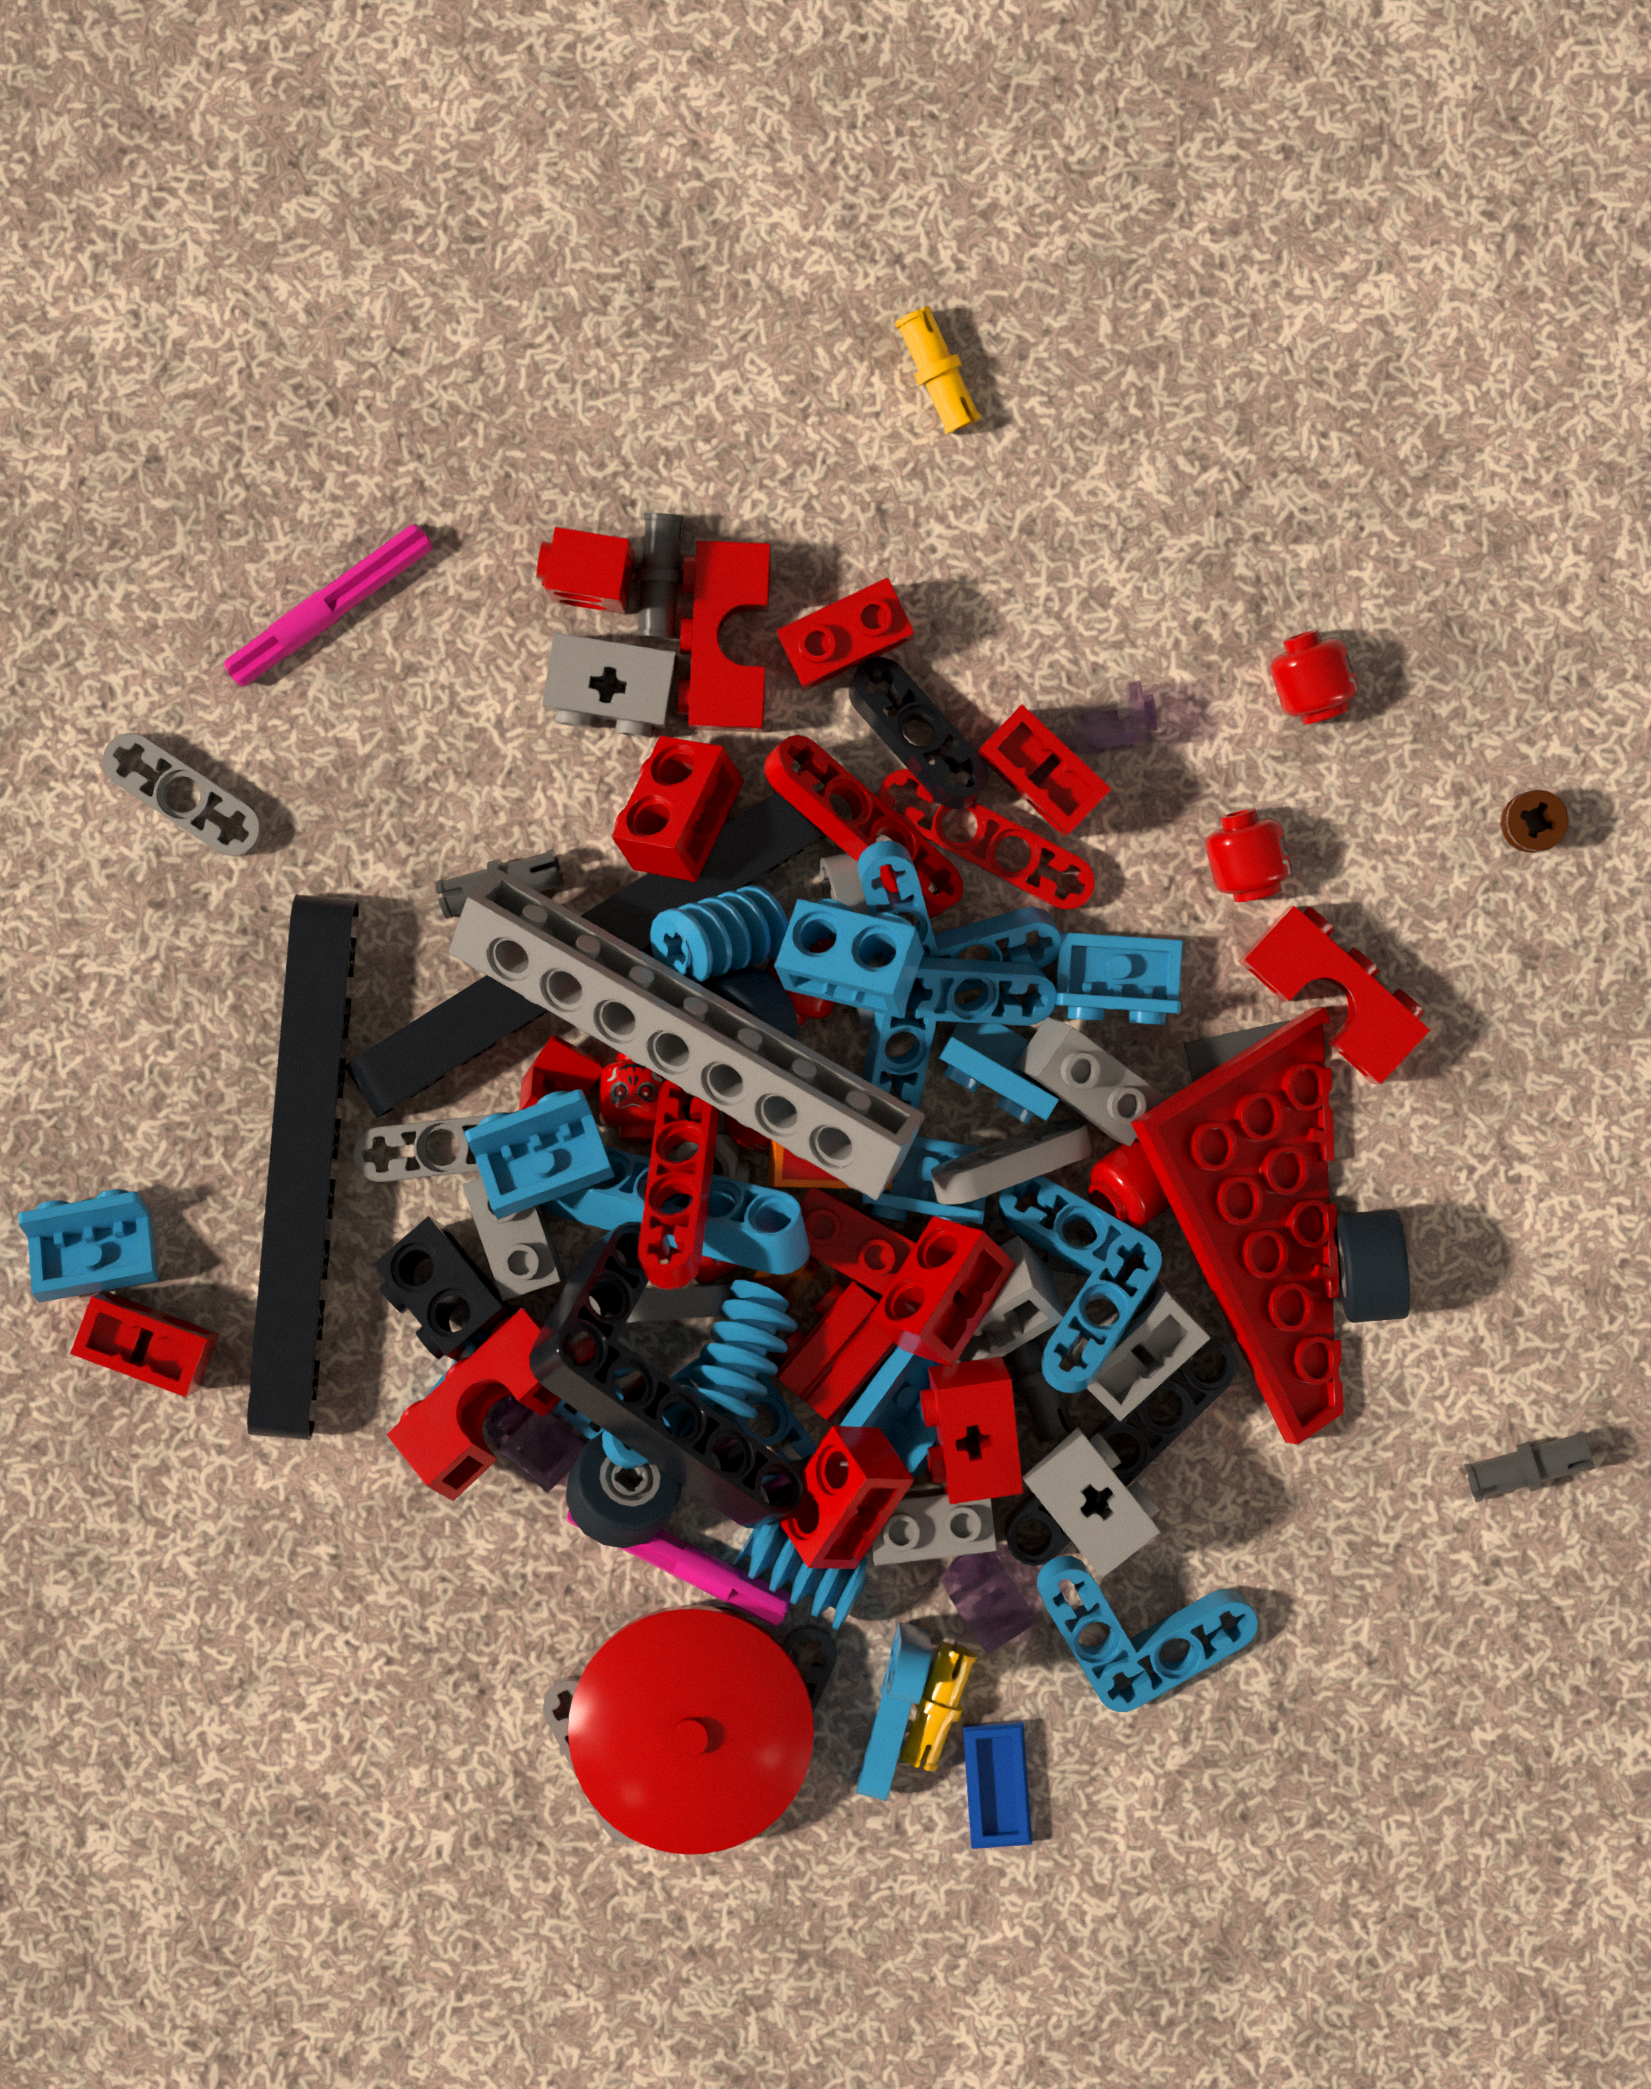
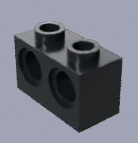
[373,1216,516,1362]

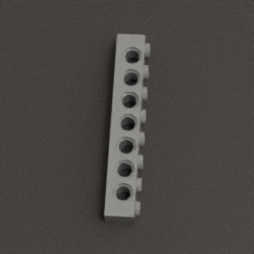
[448,869,926,1201]

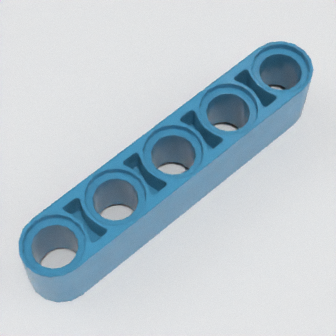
[540,1146,811,1275]

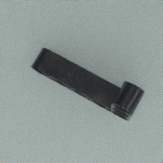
[529,1221,804,1529]

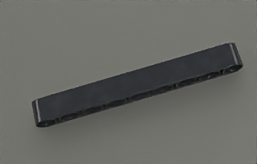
[344,792,827,1118]
[247,894,359,1440]

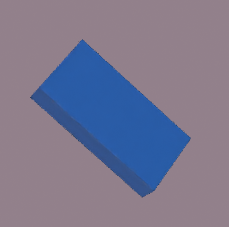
[962,1720,1032,1849]

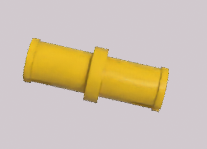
[895,306,982,434]
[900,1642,977,1771]

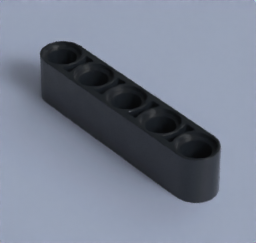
[1004,1334,1238,1566]

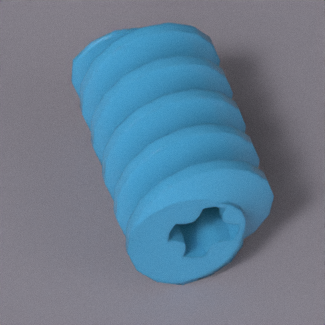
[650,885,788,983]
[684,1280,799,1419]
[733,1519,868,1630]

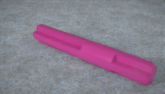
[224,524,433,687]
[566,1511,791,1626]

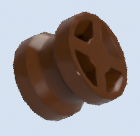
[1500,790,1569,853]
[750,1258,821,1314]

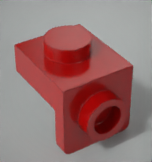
[519,1036,603,1111]

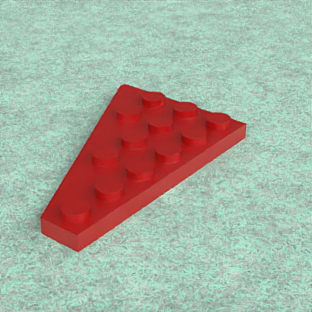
[1130,1007,1344,1445]

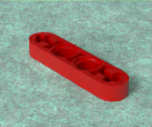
[764,735,963,918]
[878,769,1095,911]
[638,1079,720,1289]

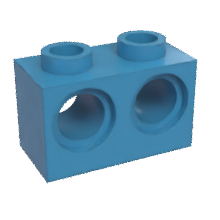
[775,898,924,1019]

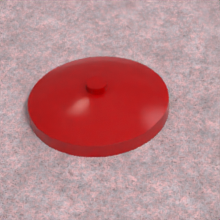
[568,1605,814,1855]

